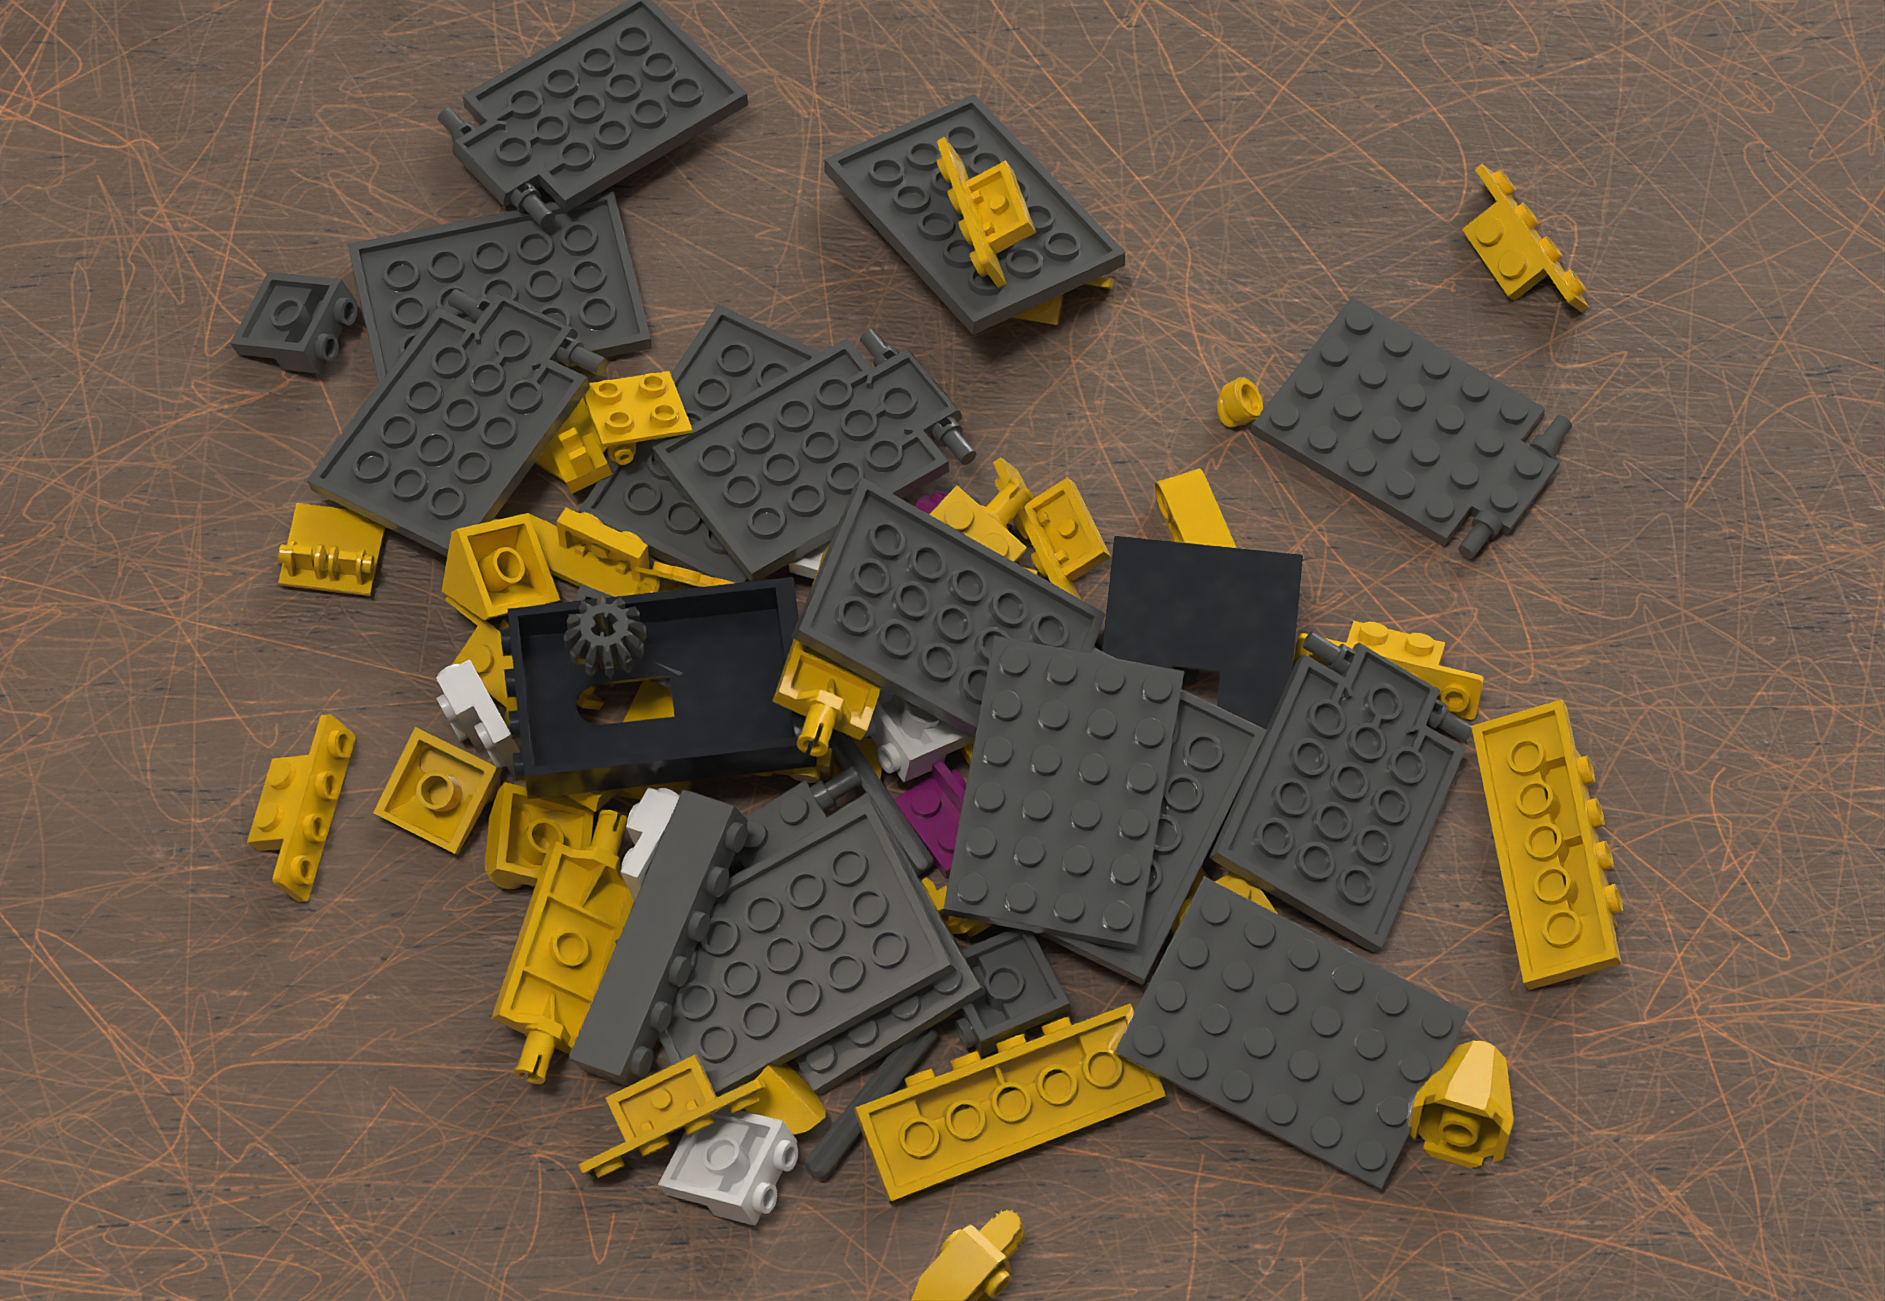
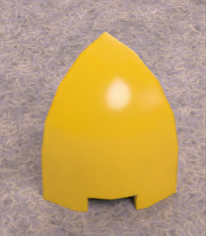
[745,1062,826,1135]

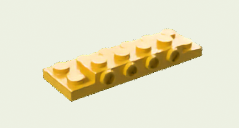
[1471,699,1623,990]
[853,1003,1166,1202]

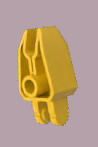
[911,1209,1026,1301]

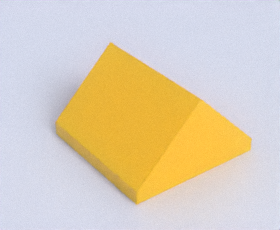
[441,513,560,620]

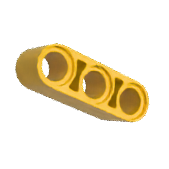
[1154,468,1237,548]

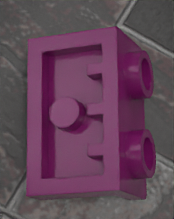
[893,759,967,879]

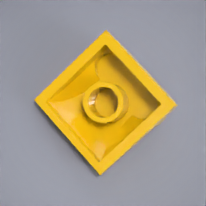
[373,727,503,855]
[485,782,594,889]

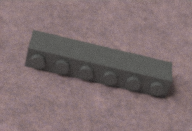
[569,789,748,1087]

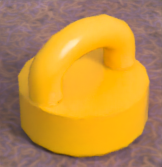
[1217,377,1263,428]

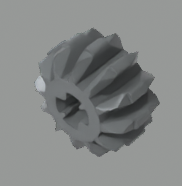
[564,594,647,679]

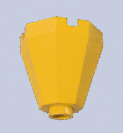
[1408,1040,1514,1168]

